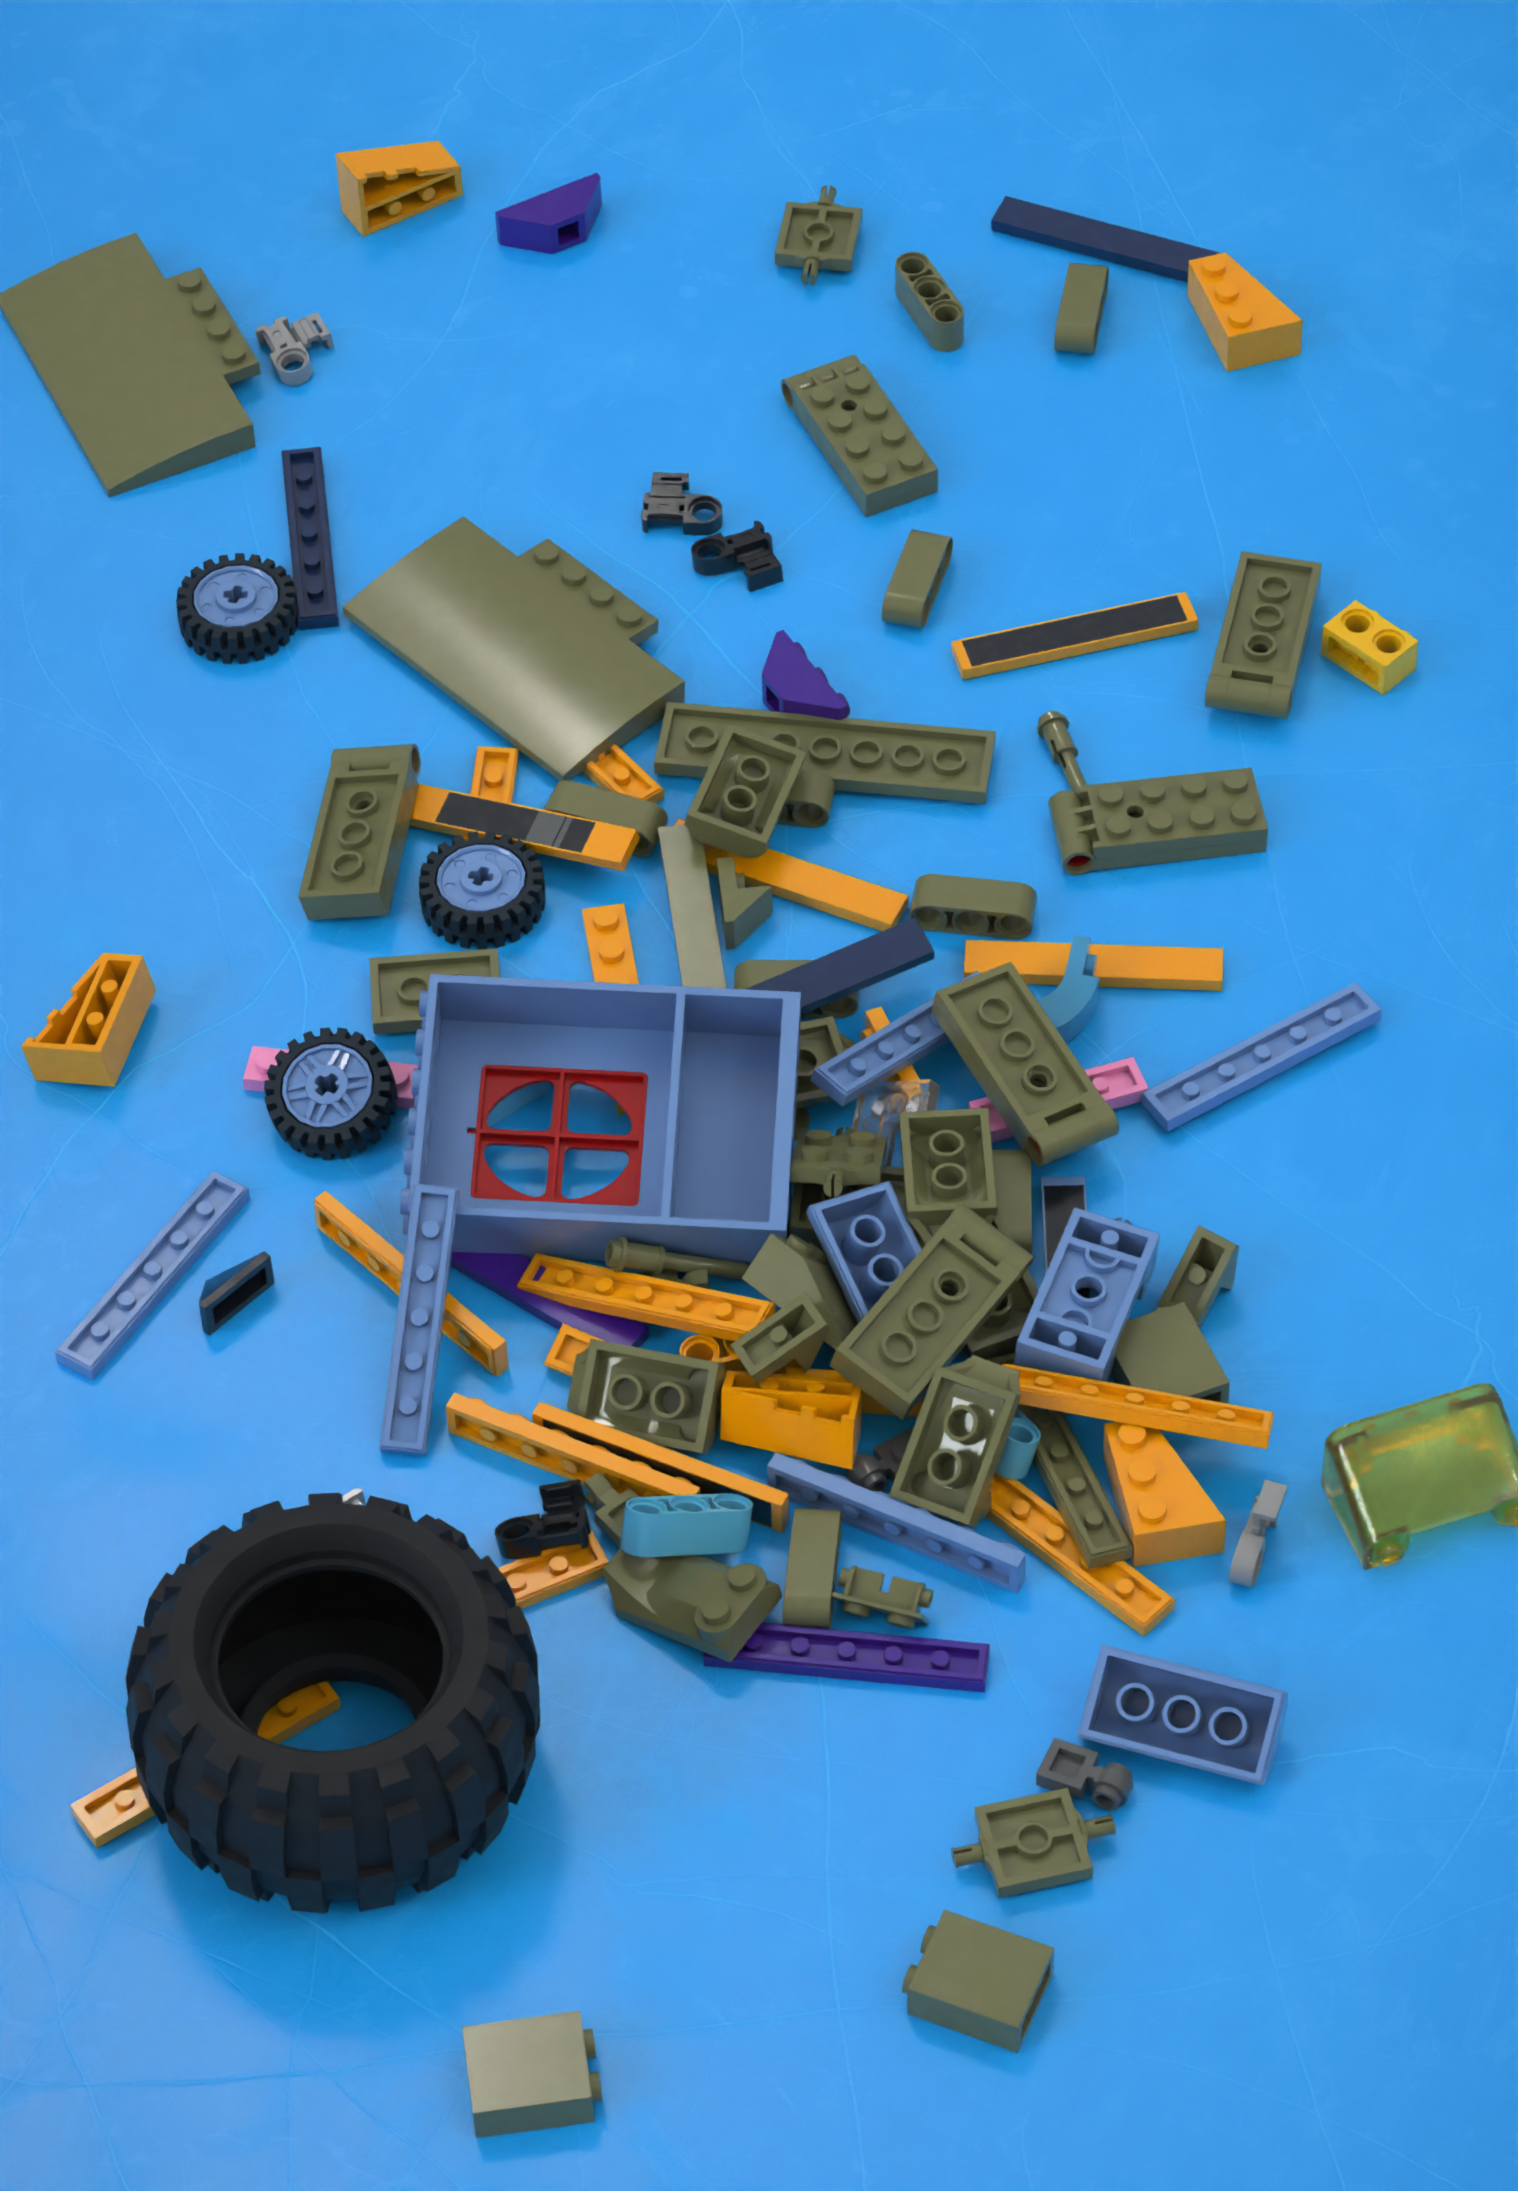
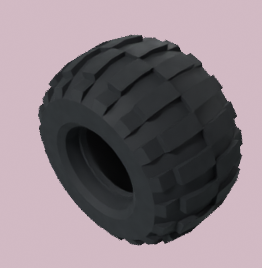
[125,1492,540,1914]

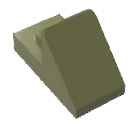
[717,857,773,950]
[1158,1225,1239,1327]
[730,1293,830,1384]

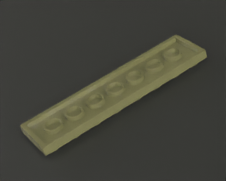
[654,702,996,804]

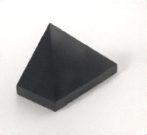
[199,1251,274,1336]

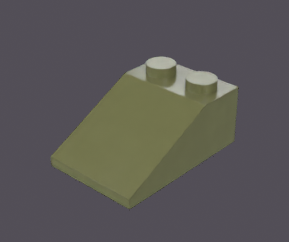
[741,1233,857,1350]

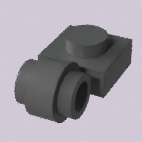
[845,1428,913,1492]
[1036,1738,1134,1811]

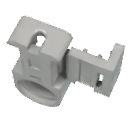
[255,312,334,386]
[1229,1479,1288,1588]

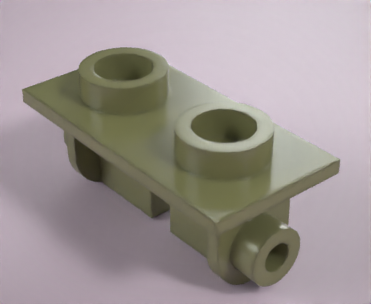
[832,1566,933,1629]

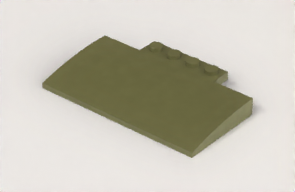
[0,233,261,497]
[343,516,685,781]

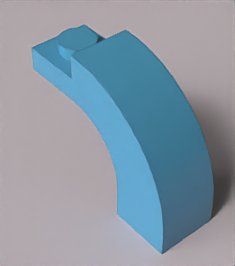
[1037,935,1100,1044]

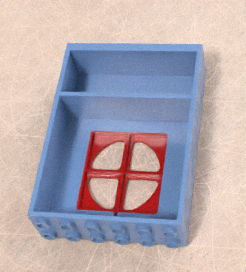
[400,974,801,1267]

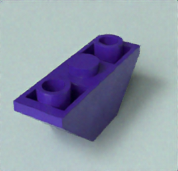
[495,173,602,254]
[762,630,850,720]

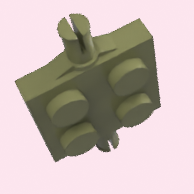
[775,185,863,286]
[791,1127,887,1197]
[951,1788,1116,1898]

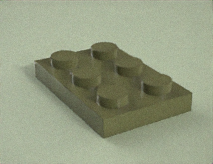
[369,948,500,1035]

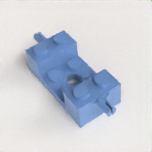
[1014,1207,1160,1412]

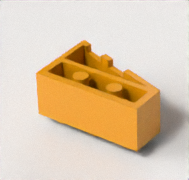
[335,141,463,237]
[1187,252,1303,372]
[21,953,156,1087]
[720,1370,863,1470]
[1103,1422,1226,1567]

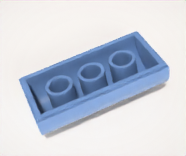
[806,1181,921,1324]
[1077,1644,1288,1786]

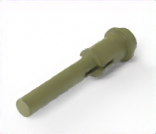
[1037,711,1087,793]
[605,1236,748,1281]

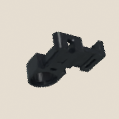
[641,472,723,536]
[691,521,783,592]
[495,1479,591,1560]

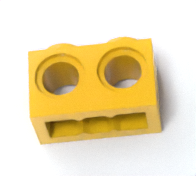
[1321,600,1418,695]

